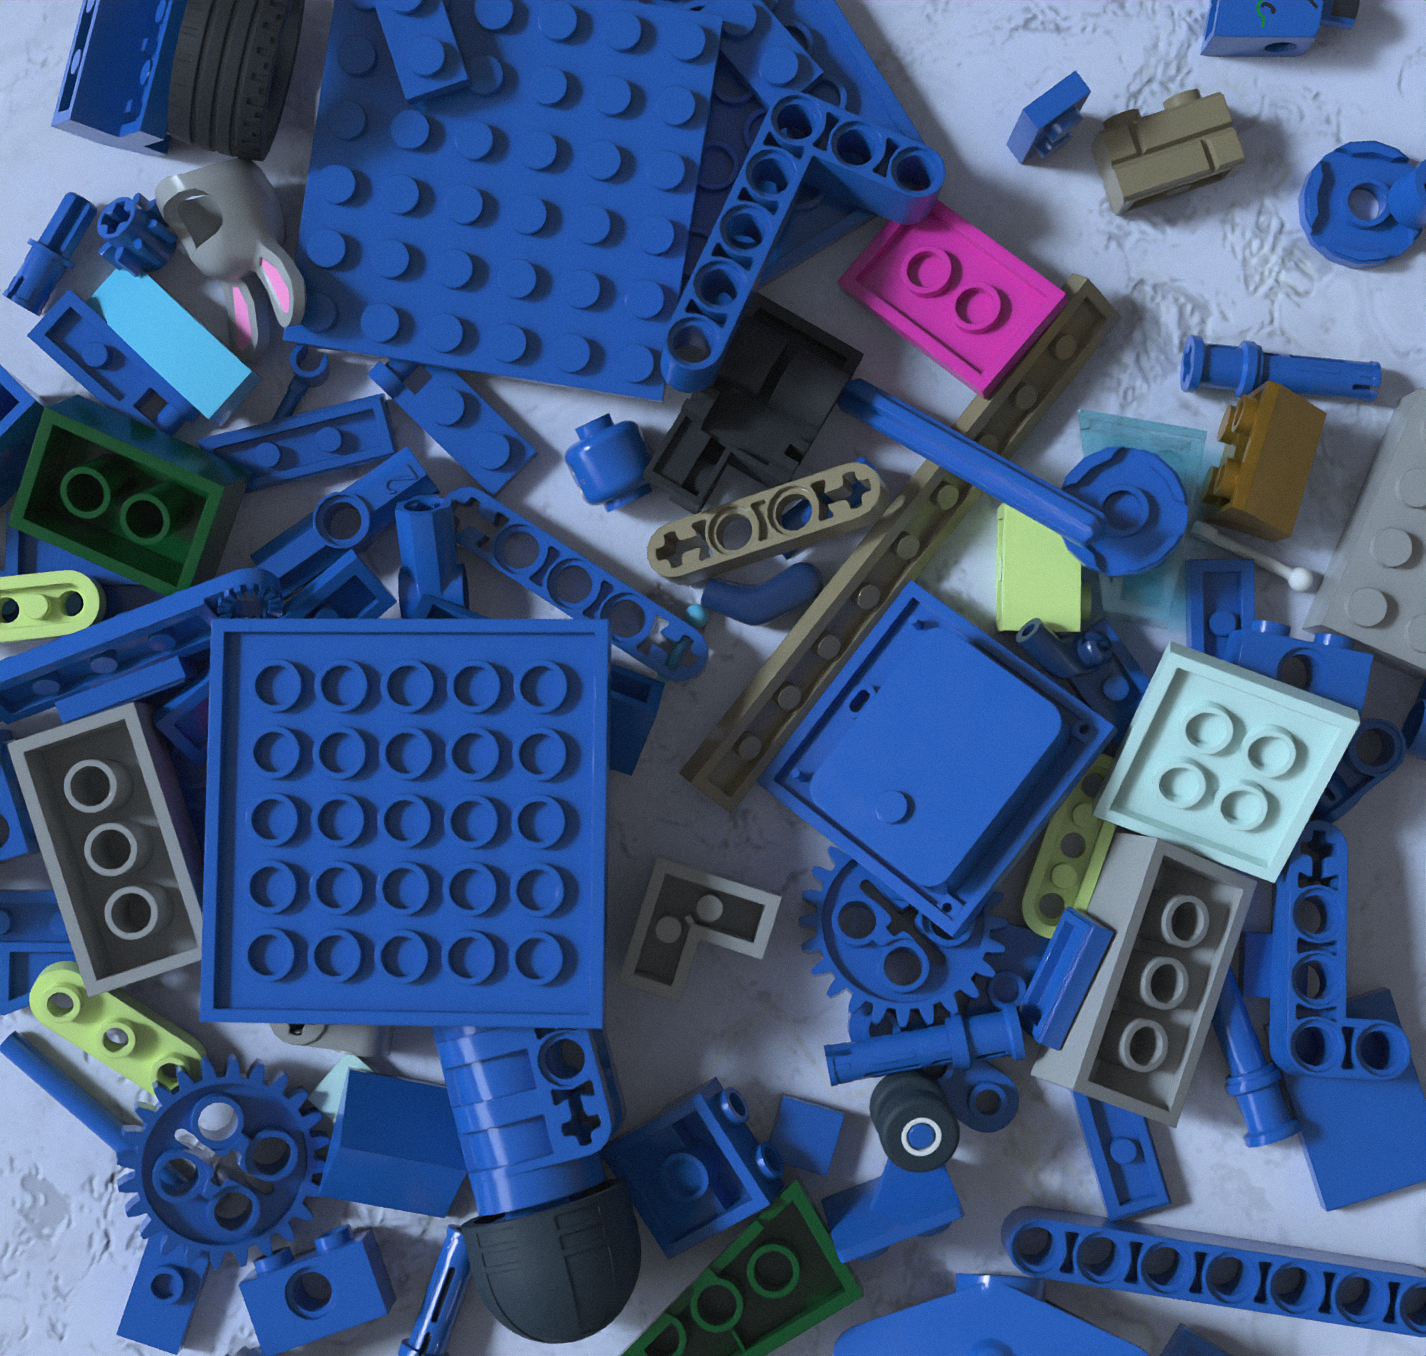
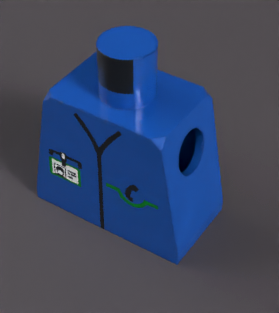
[1200,0,1360,57]

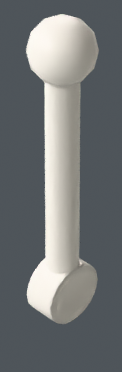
[1190,521,1313,592]

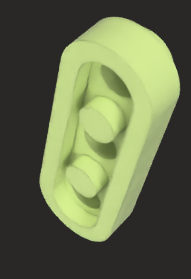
[0,570,106,644]
[1018,754,1116,939]
[29,961,207,1096]

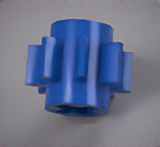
[97,193,177,277]

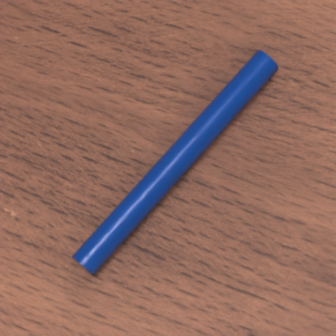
[0,1030,189,1185]

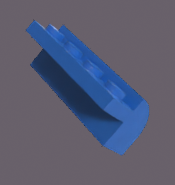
[51,0,188,156]

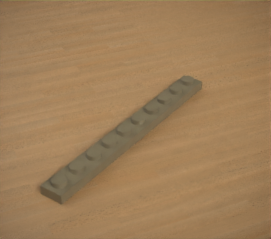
[679,273,1122,814]

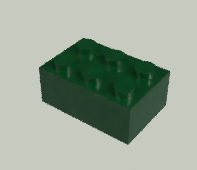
[7,394,252,596]

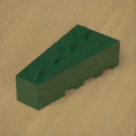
[618,1175,864,1356]

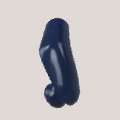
[700,562,823,626]

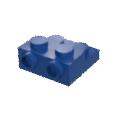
[600,1076,785,1260]

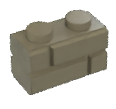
[1091,89,1245,216]

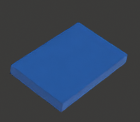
[1263,987,1426,1212]

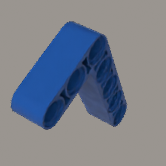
[660,92,946,393]

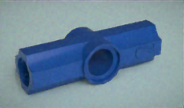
[250,446,441,602]

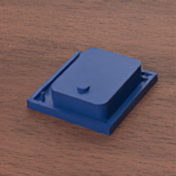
[756,580,1118,940]

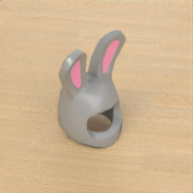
[155,158,307,363]

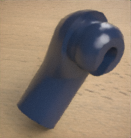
[1016,618,1113,679]

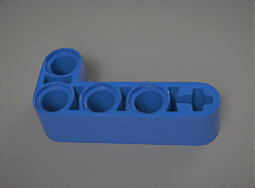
[1269,820,1411,1080]

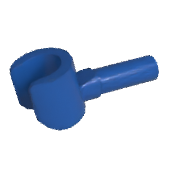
[271,345,330,421]

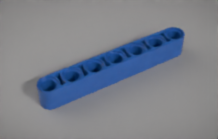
[1001,1206,1426,1337]

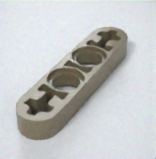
[647,462,889,585]

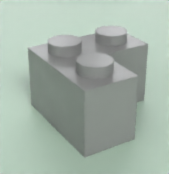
[617,854,782,1003]

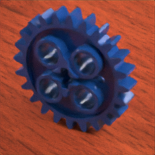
[798,846,1008,1029]
[116,1054,330,1270]

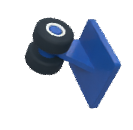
[821,1069,965,1263]

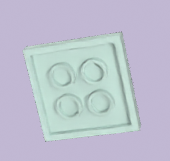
[1092,641,1360,883]

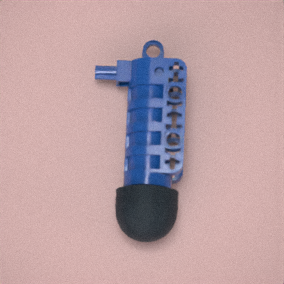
[431,1026,642,1344]

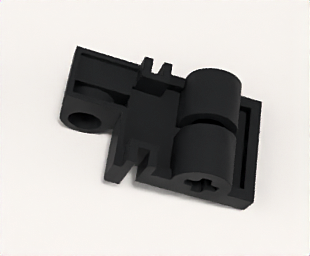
[642,291,864,514]

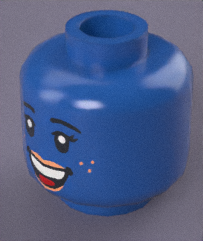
[564,413,654,513]

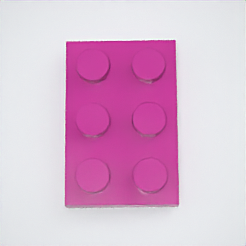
[837,186,1068,400]

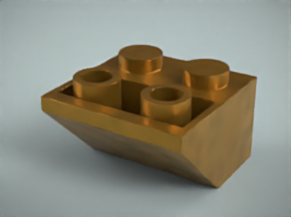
[1200,381,1327,542]

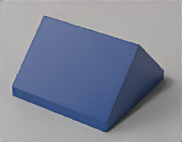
[318,1067,468,1218]

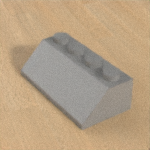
[1030,832,1257,1128]

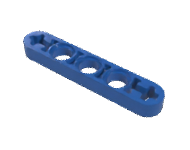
[445,487,709,683]

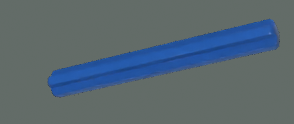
[837,378,1107,547]

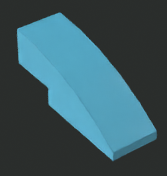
[86,268,263,426]

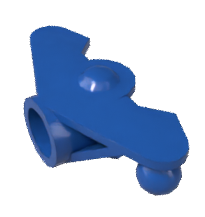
[833,1273,1150,1356]

